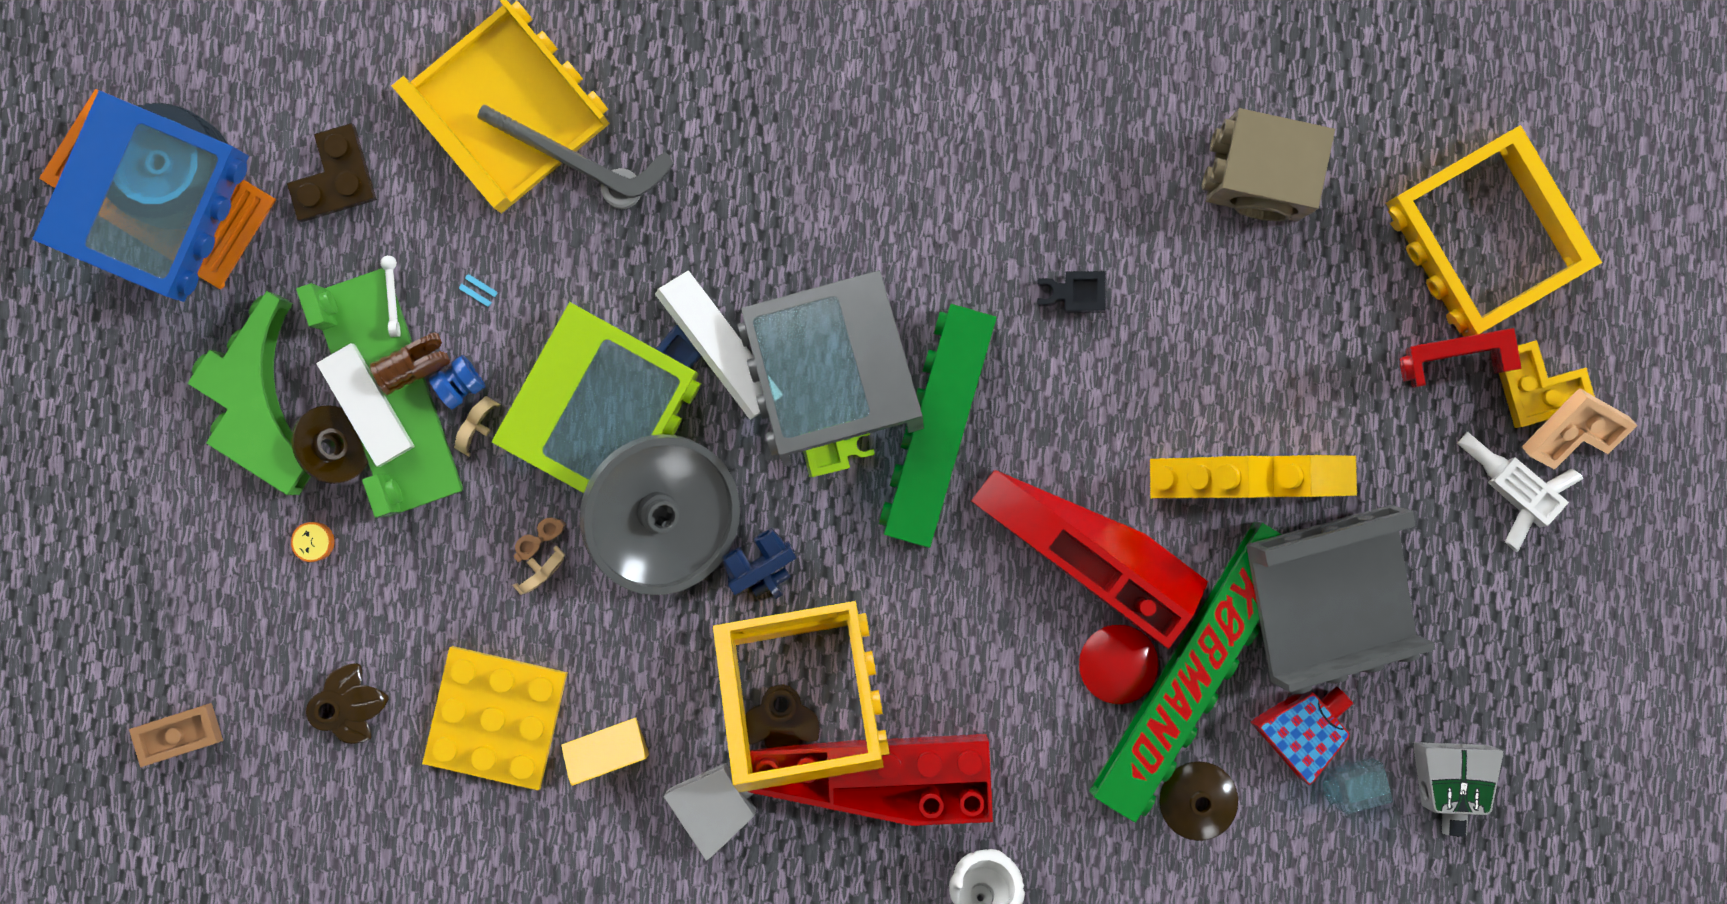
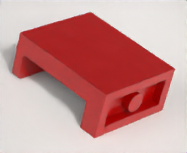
[1399,328,1522,388]

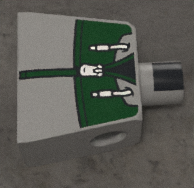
[1414,742,1503,837]

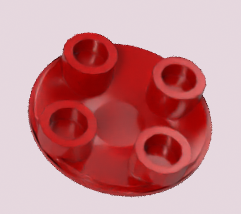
[1079,625,1158,704]

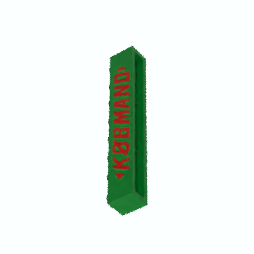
[1089,522,1282,823]

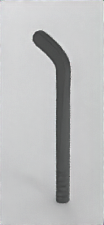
[477,104,674,197]

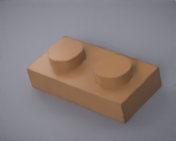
[129,703,223,767]

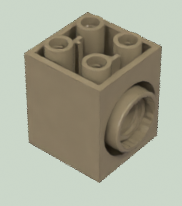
[1202,108,1335,222]

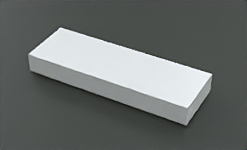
[316,343,415,467]

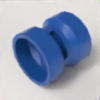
[429,355,485,410]

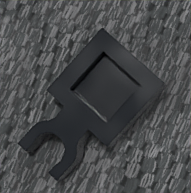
[1037,271,1106,313]

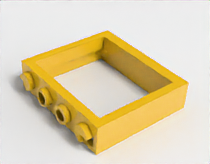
[1385,125,1602,337]
[713,601,889,792]

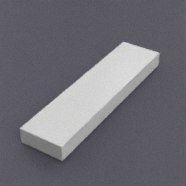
[655,270,783,420]

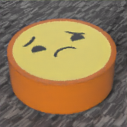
[291,522,334,562]

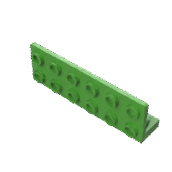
[296,268,463,518]

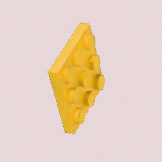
[422,646,568,790]

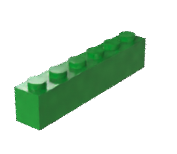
[878,304,997,548]

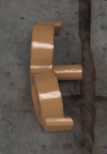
[514,517,566,562]

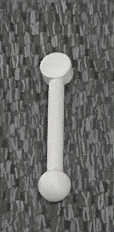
[380,255,401,337]

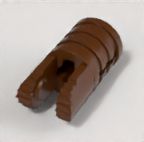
[370,332,450,396]

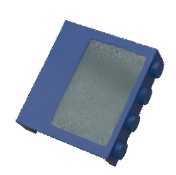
[32,90,249,302]

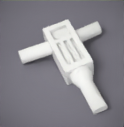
[1457,432,1583,552]

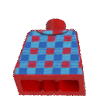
[1250,686,1353,785]

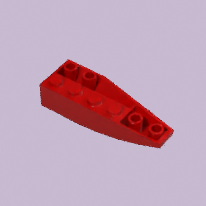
[971,470,1209,649]
[748,734,993,826]

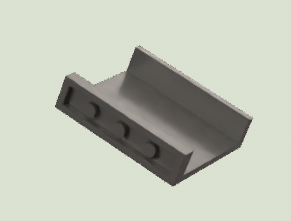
[1246,505,1435,694]

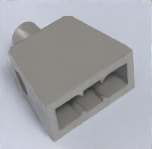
[664,763,756,860]

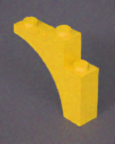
[1150,455,1357,498]

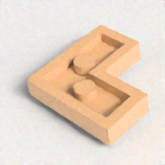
[1522,388,1638,470]

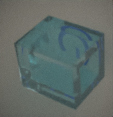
[1323,757,1393,814]

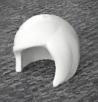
[949,849,1025,904]

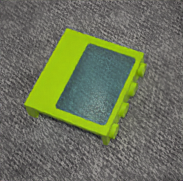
[492,302,701,493]

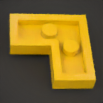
[1499,340,1595,428]

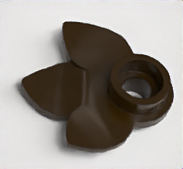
[306,663,389,744]
[745,684,820,748]

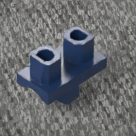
[722,528,797,599]

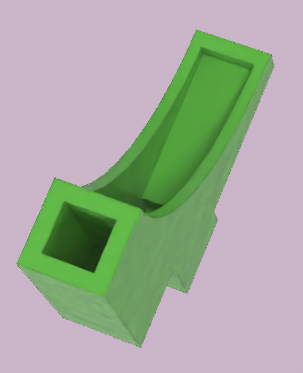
[188,291,311,495]

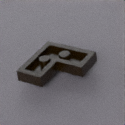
[287,123,377,222]

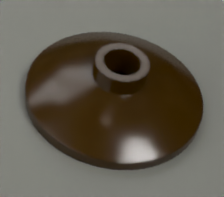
[291,405,368,484]
[1160,761,1239,841]

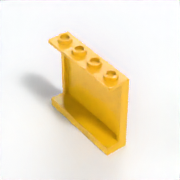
[391,0,610,214]

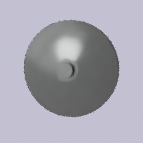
[580,434,740,595]

